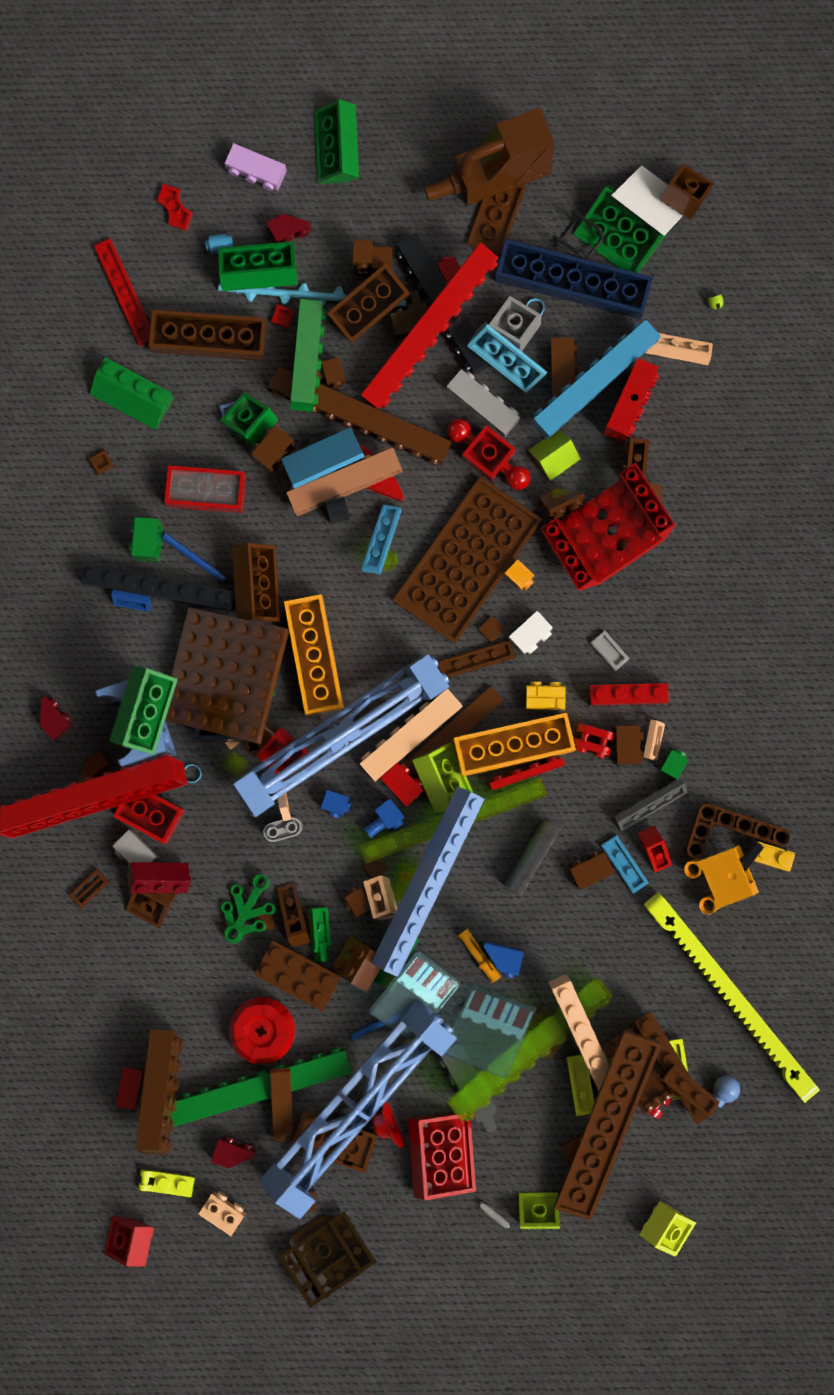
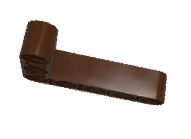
[685,804,791,858]

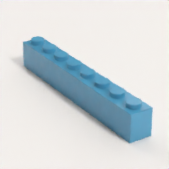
[532,320,661,440]

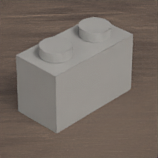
[113,830,159,867]

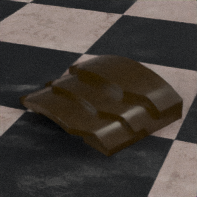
[278,1211,377,1308]

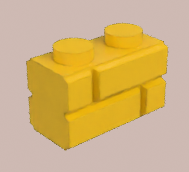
[526,682,566,710]
[754,842,795,872]

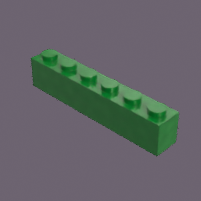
[290,299,326,412]

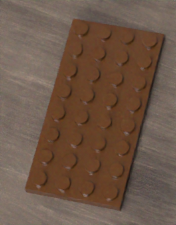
[393,477,543,644]

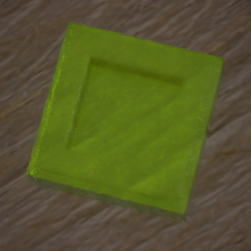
[222,751,249,778]

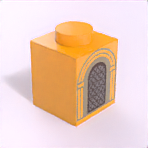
[504,560,534,591]

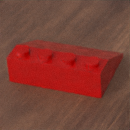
[408,1112,476,1201]

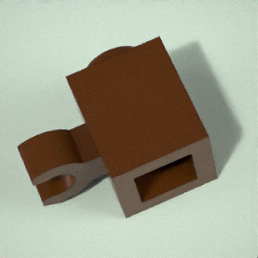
[316,357,346,389]

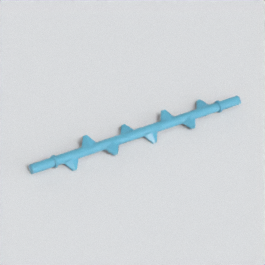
[218,283,406,308]

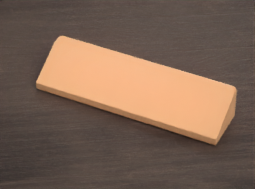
[645,333,713,365]

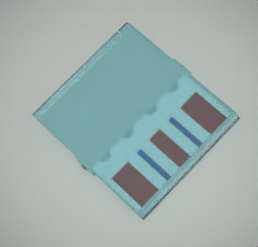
[369,952,460,1042]
[444,984,536,1078]

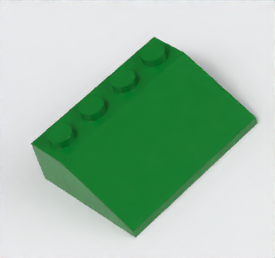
[574,185,670,273]

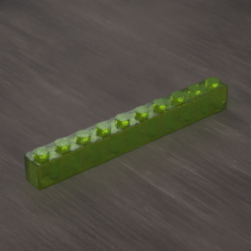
[359,778,548,864]
[445,977,613,1122]

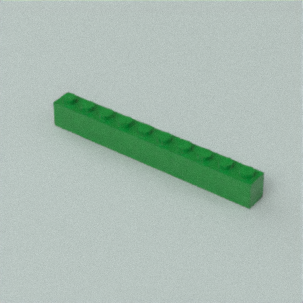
[172,1047,352,1127]

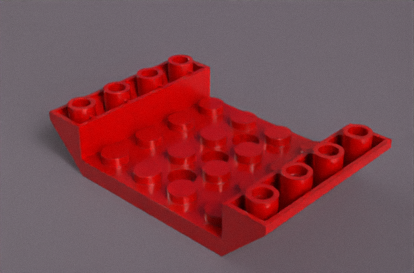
[540,462,676,591]

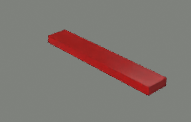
[94,238,151,347]

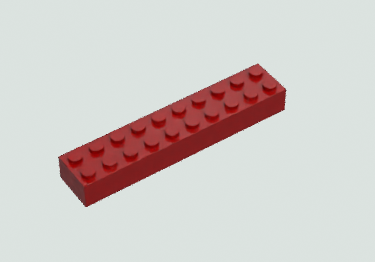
[0,754,188,839]

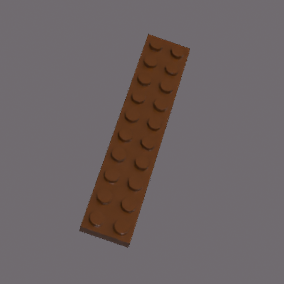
[554,1030,662,1220]

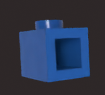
[321,790,352,818]

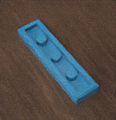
[361,504,402,575]

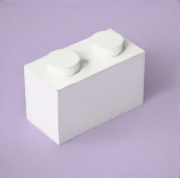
[508,611,553,655]

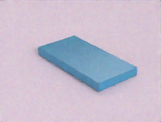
[282,427,364,489]

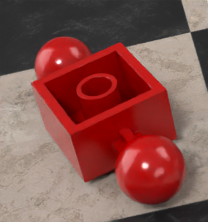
[447,419,531,490]

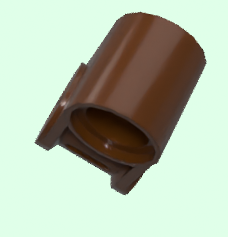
[245,721,278,756]

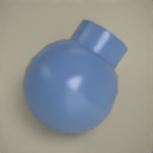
[711,1075,740,1108]

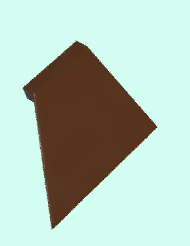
[78,749,117,783]

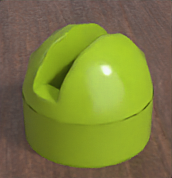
[707,295,723,310]

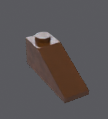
[277,882,310,947]

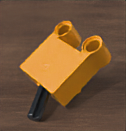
[684,841,763,915]

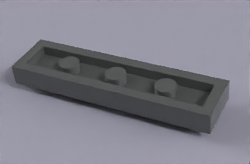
[614,778,687,832]

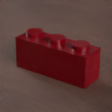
[127,862,191,894]

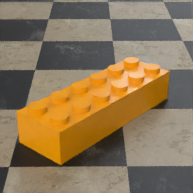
[284,594,344,716]
[453,713,576,777]

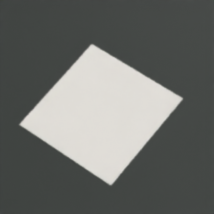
[611,165,683,236]

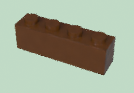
[550,338,578,416]

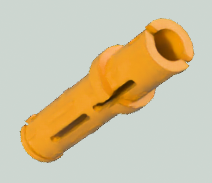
[458,929,501,983]

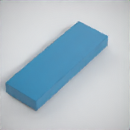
[600,835,649,893]

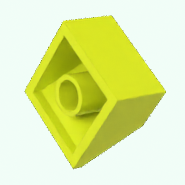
[639,1201,696,1257]

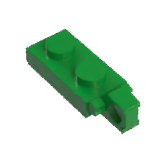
[308,907,331,962]

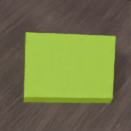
[528,429,581,481]
[519,1193,560,1229]

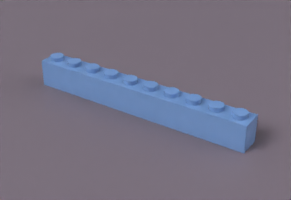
[371,786,484,977]

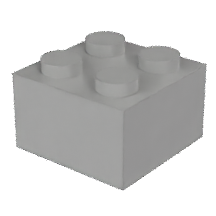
[489,296,541,351]

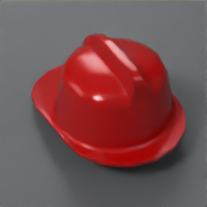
[370,1102,404,1147]

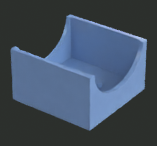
[96,680,176,767]

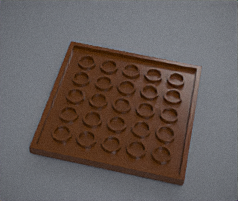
[165,608,289,744]

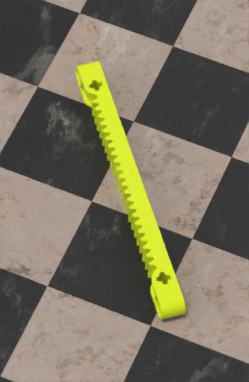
[643,892,820,1103]

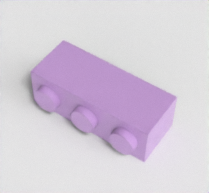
[225,144,287,191]

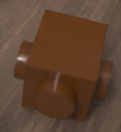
[344,886,371,917]

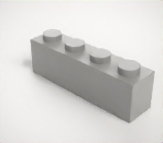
[446,369,520,438]

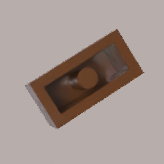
[615,725,644,765]
[569,850,615,890]

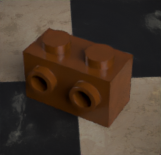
[622,438,649,477]

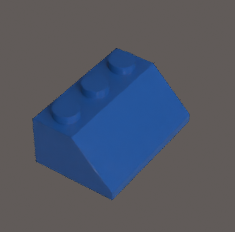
[483,940,524,978]

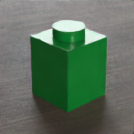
[659,749,689,780]

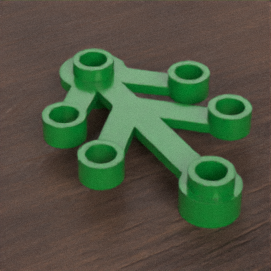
[221,874,276,944]

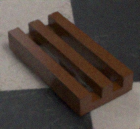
[69,868,110,909]

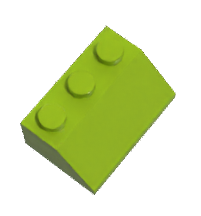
[412,742,473,813]

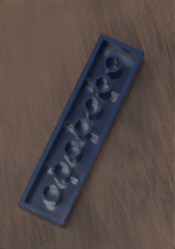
[495,239,653,320]

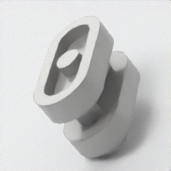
[263,817,303,842]

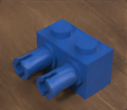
[364,799,405,838]

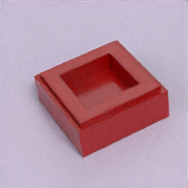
[271,304,295,329]

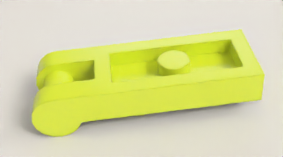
[138,1169,195,1197]

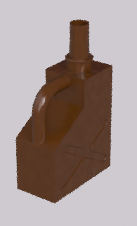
[424,107,554,206]

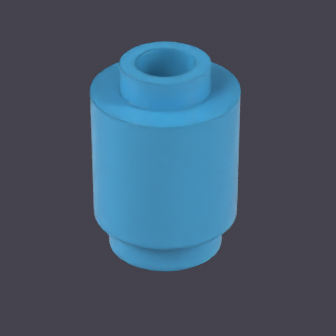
[206,233,234,255]

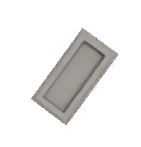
[590,630,630,671]

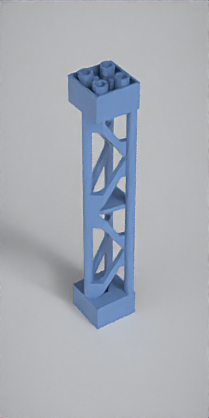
[229,654,450,817]
[259,1001,457,1219]

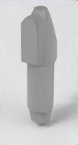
[479,1202,510,1228]

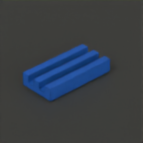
[111,590,152,612]

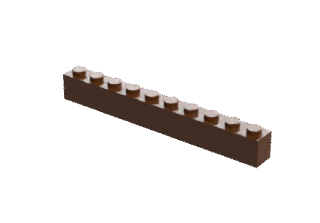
[269,366,452,466]

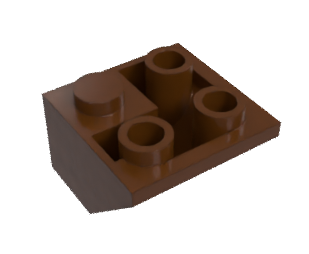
[538,488,585,520]

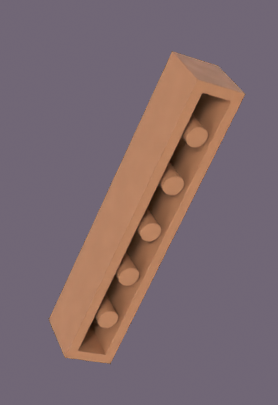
[287,447,403,516]

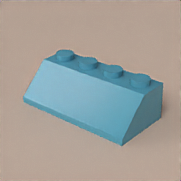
[467,322,547,393]

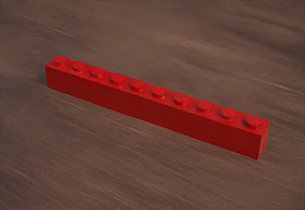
[361,242,498,409]

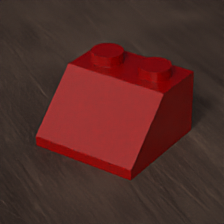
[255,727,309,781]
[104,1215,154,1266]

